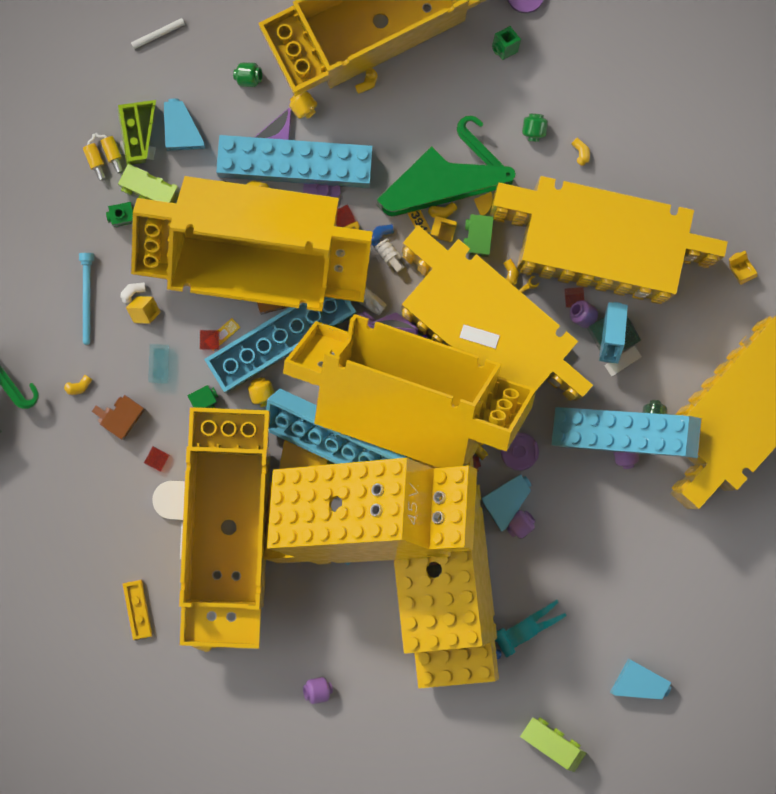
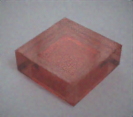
[336,204,356,227]
[564,287,585,308]
[200,330,220,350]
[144,446,170,472]

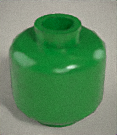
[233,62,263,87]
[522,113,548,142]

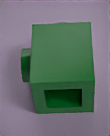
[492,26,521,60]
[106,202,134,227]
[187,385,219,408]

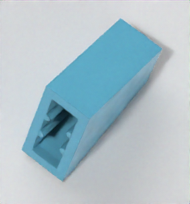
[164,98,205,151]
[599,302,628,364]
[481,474,532,531]
[610,658,672,699]

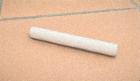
[131,18,185,49]

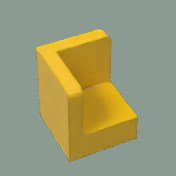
[430,216,457,242]
[126,296,161,324]

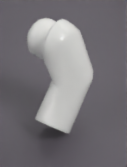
[120,282,146,304]

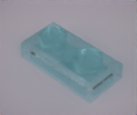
[148,344,170,383]

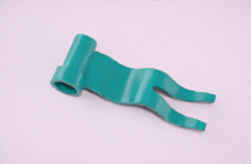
[495,599,567,658]

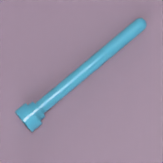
[79,253,94,345]

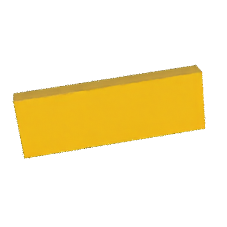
[122,580,153,640]

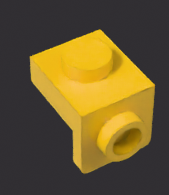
[729,251,758,285]

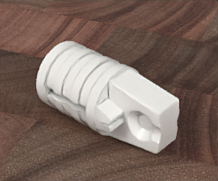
[374,238,404,272]
[359,287,386,315]

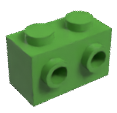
[463,214,493,257]

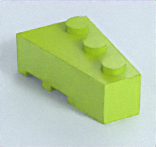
[117,100,156,165]
[118,164,180,203]
[520,717,587,772]

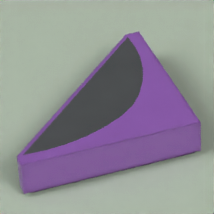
[255,108,291,140]
[368,312,418,335]

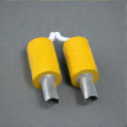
[83,133,123,181]

